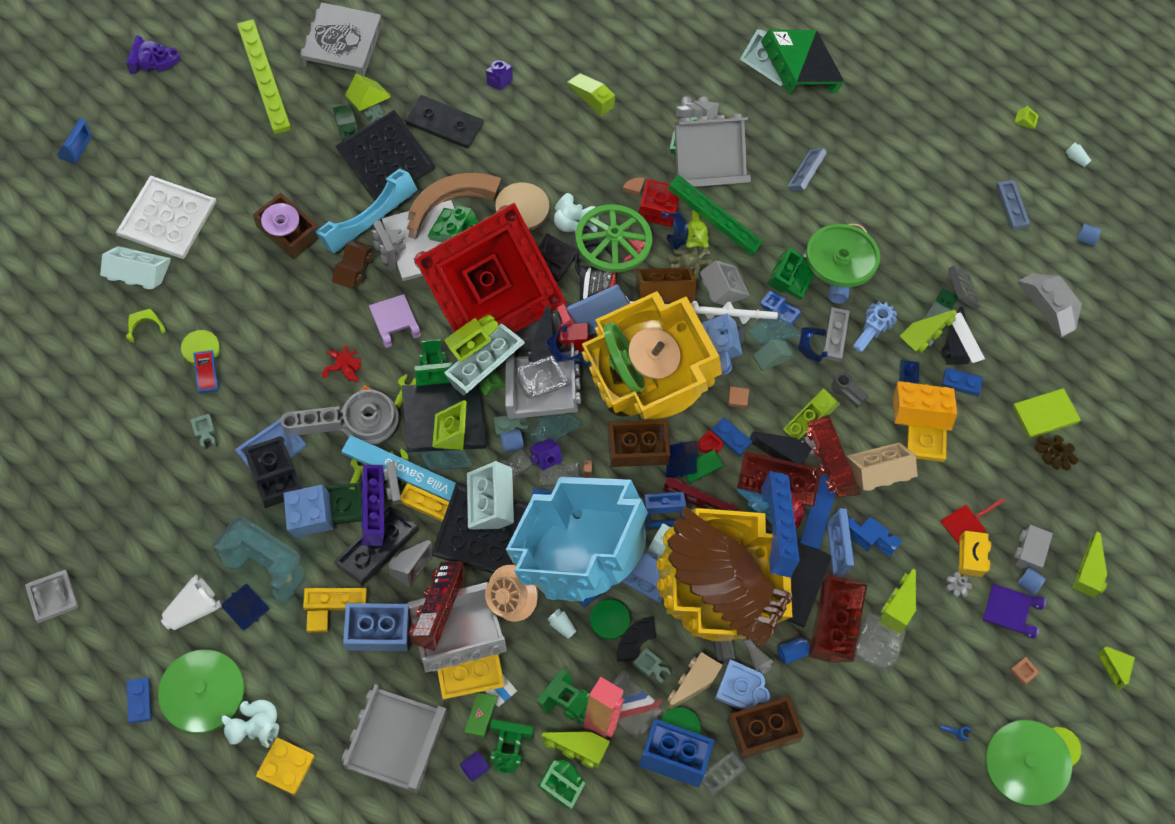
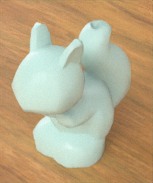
[554,193,600,233]
[221,700,279,748]

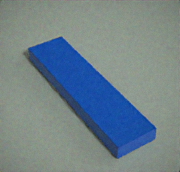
[800,475,839,550]

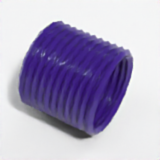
[460,751,489,782]

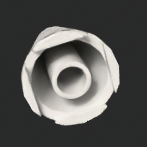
[161,575,221,630]

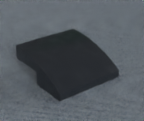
[539,233,578,282]

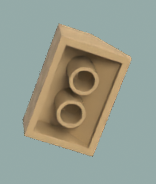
[846,442,918,491]

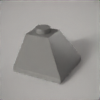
[388,540,433,588]

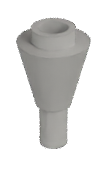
[743,639,773,674]

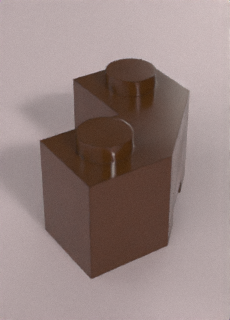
[332,240,373,289]

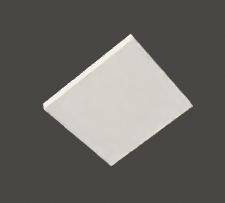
[116,175,217,259]
[382,200,454,281]

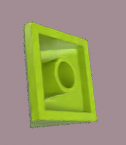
[345,73,390,111]
[432,400,467,450]

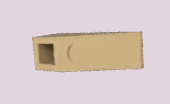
[667,652,722,710]

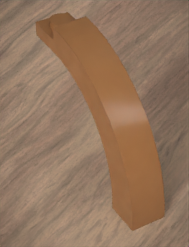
[407,173,501,239]

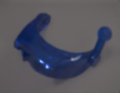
[661,211,688,250]
[545,325,583,363]
[798,327,828,362]

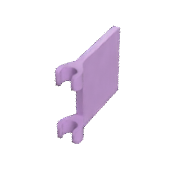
[369,294,421,348]

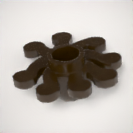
[1034,435,1078,471]

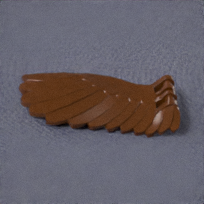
[667,507,793,646]

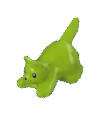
[682,210,709,248]

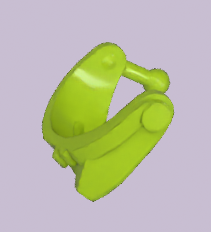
[126,309,166,343]

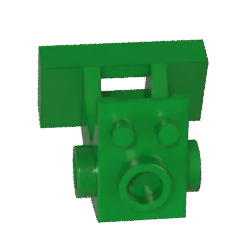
[414,339,453,386]
[537,668,590,724]
[490,719,533,774]

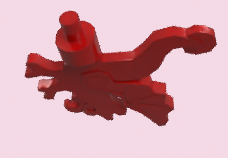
[321,346,361,382]

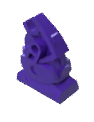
[126,35,181,74]

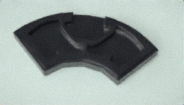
[617,617,656,662]

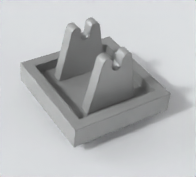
[372,220,406,271]
[25,569,79,623]

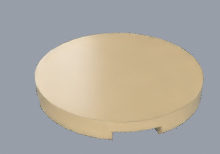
[496,183,549,230]

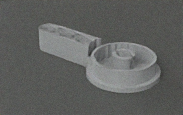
[280,390,399,445]

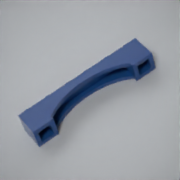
[761,471,800,578]

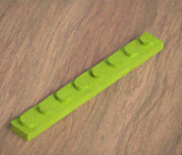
[237,19,291,134]

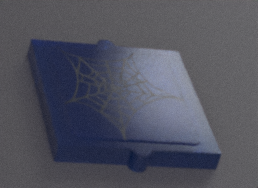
[666,441,697,478]
[221,583,270,632]

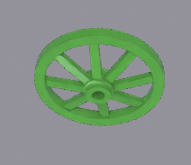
[575,204,652,273]

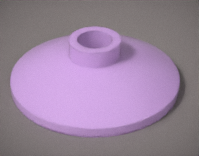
[261,203,299,236]

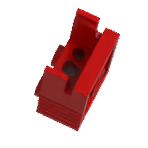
[638,179,679,227]

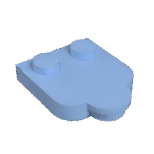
[714,659,770,710]

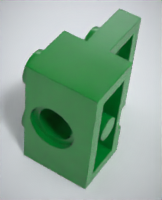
[427,206,479,242]
[766,247,814,300]

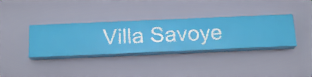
[341,435,456,501]

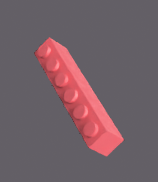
[583,677,625,739]

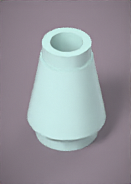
[1065,142,1091,168]
[547,609,576,639]

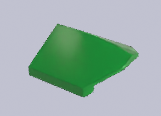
[538,760,585,809]

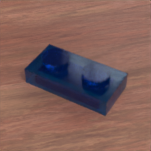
[899,360,919,384]

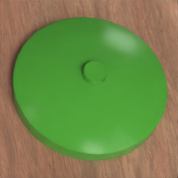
[806,224,880,287]
[604,321,645,395]
[158,650,245,734]
[985,720,1072,806]

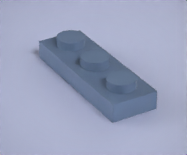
[787,148,827,192]
[996,180,1030,230]

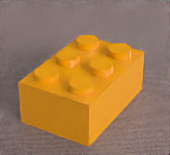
[893,381,957,431]

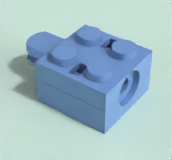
[701,314,743,375]

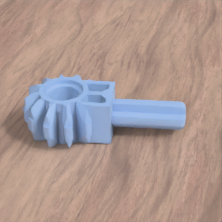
[853,301,897,352]

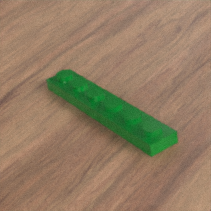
[667,174,763,256]

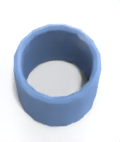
[1077,224,1101,247]
[828,284,850,303]
[500,429,524,453]
[1017,567,1046,595]

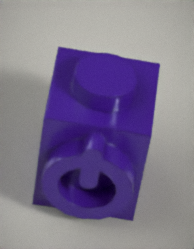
[486,60,513,90]
[530,438,563,471]

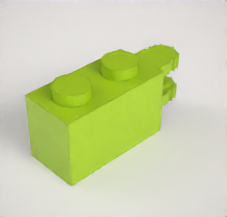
[444,314,499,363]

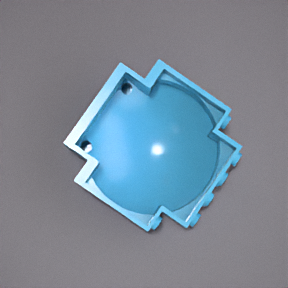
[506,477,648,602]

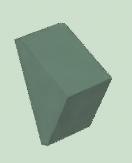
[753,339,795,371]

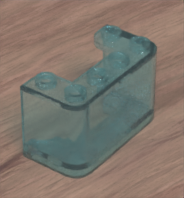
[212,517,306,605]

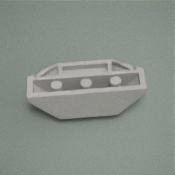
[1017,273,1082,338]

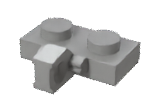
[383,461,401,505]

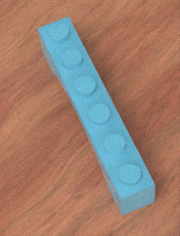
[316,168,418,254]

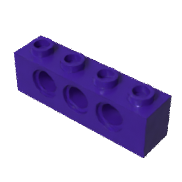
[361,465,384,546]

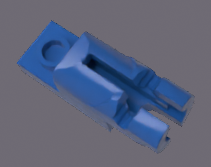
[848,517,902,556]

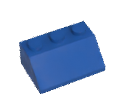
[639,719,714,788]

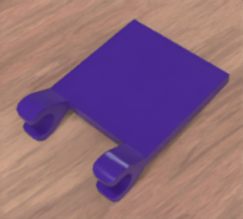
[983,584,1046,639]

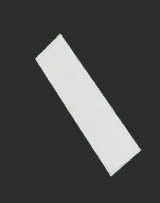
[952,312,985,363]

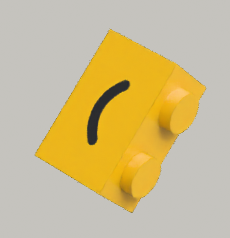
[958,531,991,577]

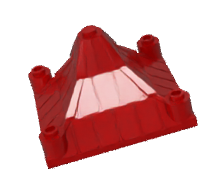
[413,203,566,333]

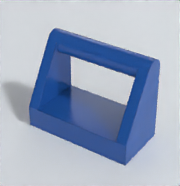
[57,118,92,164]
[644,492,686,529]

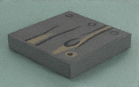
[948,265,981,309]

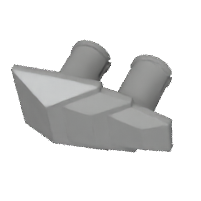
[676,96,719,120]

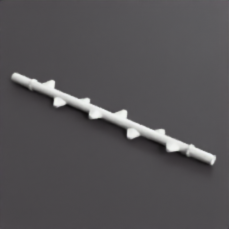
[626,296,778,324]

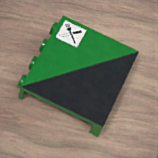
[761,29,845,94]

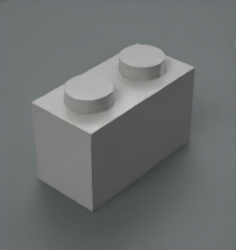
[1014,525,1053,573]

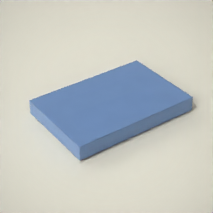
[568,284,630,335]
[235,419,307,468]
[826,508,854,579]

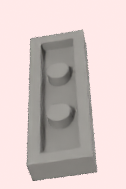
[823,307,850,362]

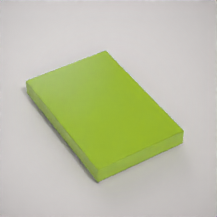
[1012,388,1081,439]

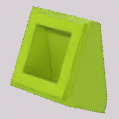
[1015,106,1039,129]

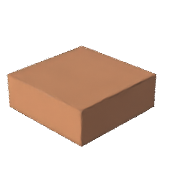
[728,386,749,409]
[1009,657,1040,686]

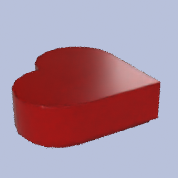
[697,430,723,453]

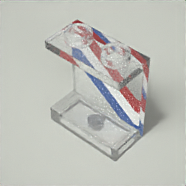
[612,670,663,738]

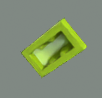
[1097,647,1135,690]

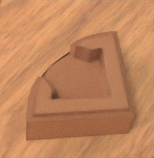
[623,178,645,196]
[583,460,592,478]

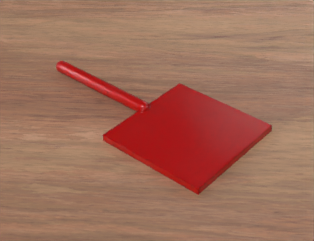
[940,498,1005,545]

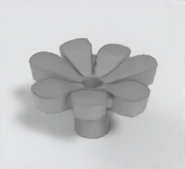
[946,572,972,598]

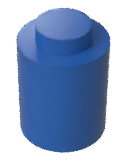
[777,637,810,665]

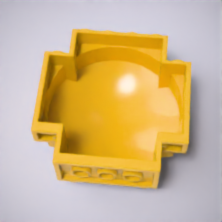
[581,291,722,420]
[656,508,792,642]

